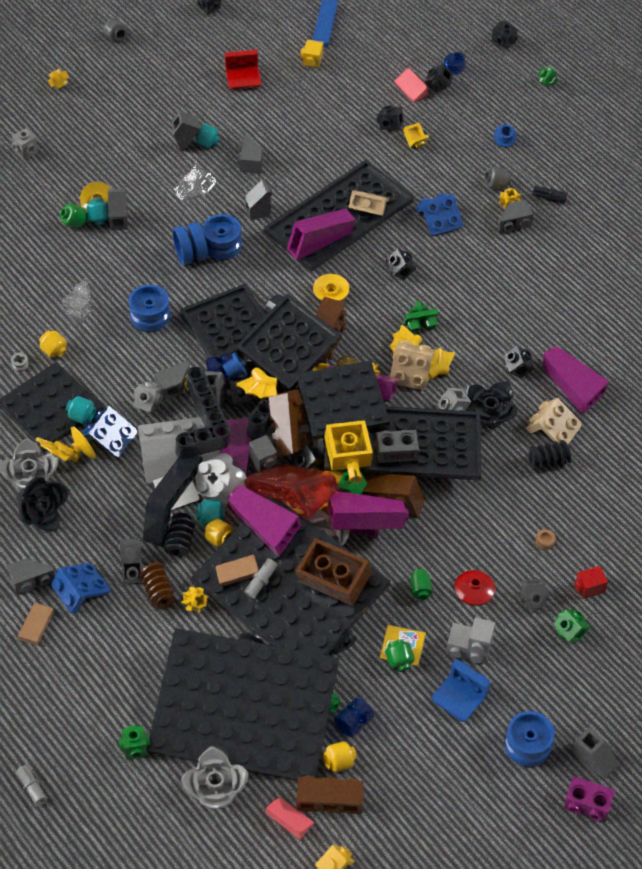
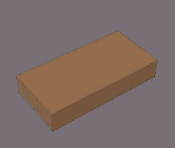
[215,555,259,587]
[18,602,54,646]

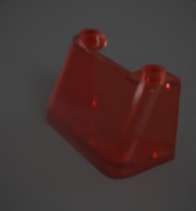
[244,464,339,519]

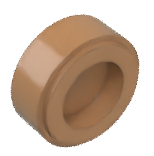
[535,529,556,550]

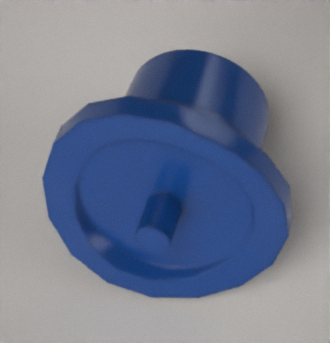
[494,124,517,147]
[223,353,248,379]

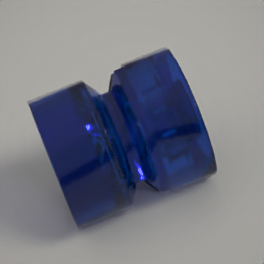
[206,353,233,379]
[334,697,374,738]

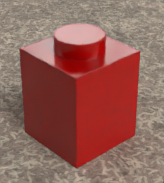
[574,566,608,599]

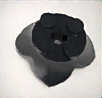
[466,381,517,429]
[16,476,70,531]

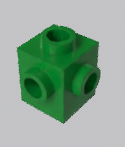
[553,610,591,642]
[118,725,150,760]

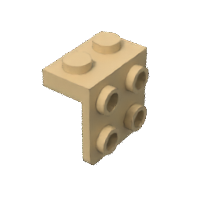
[390,341,435,390]
[526,398,582,444]

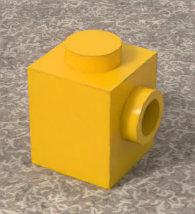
[300,40,323,68]

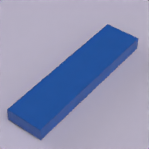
[312,0,338,47]

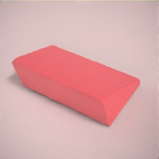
[394,68,428,102]
[266,797,314,839]

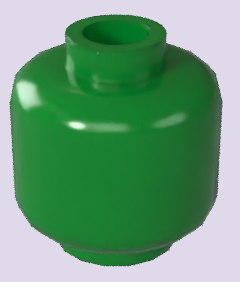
[60,203,87,229]
[385,639,415,672]

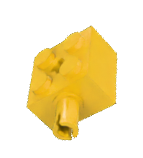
[325,420,373,483]

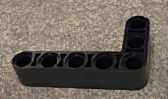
[243,361,295,439]
[175,367,230,459]
[143,455,203,547]

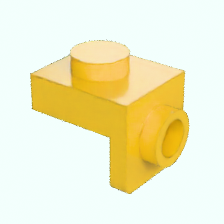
[403,122,429,148]
[315,845,355,869]

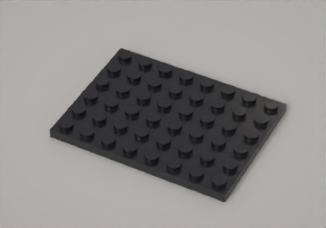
[190,493,391,656]
[147,628,340,781]

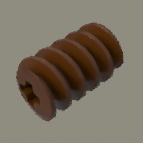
[140,562,176,609]

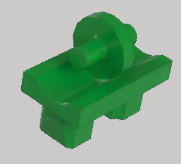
[403,301,438,333]

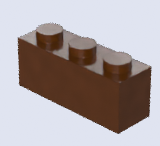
[296,776,364,814]

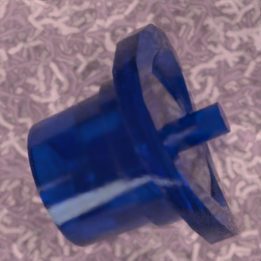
[443,52,465,75]

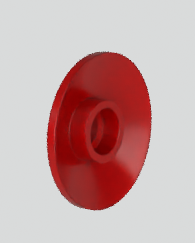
[455,570,495,606]

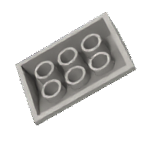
[138,417,221,486]

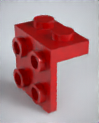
[224,49,261,90]

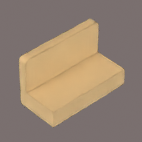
[348,190,389,215]

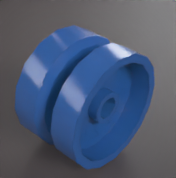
[202,214,242,260]
[172,222,208,266]
[129,284,170,332]
[505,711,555,767]

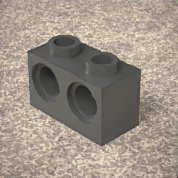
[375,430,419,463]

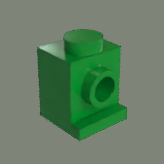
[334,471,367,495]

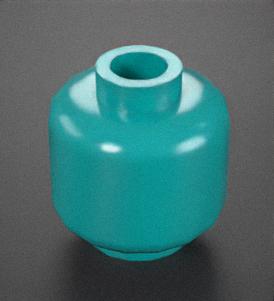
[194,123,220,149]
[86,198,109,225]
[66,396,96,424]
[196,500,225,526]

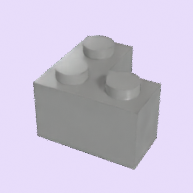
[446,617,495,664]

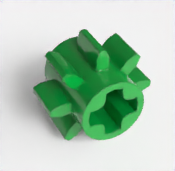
[538,66,559,86]

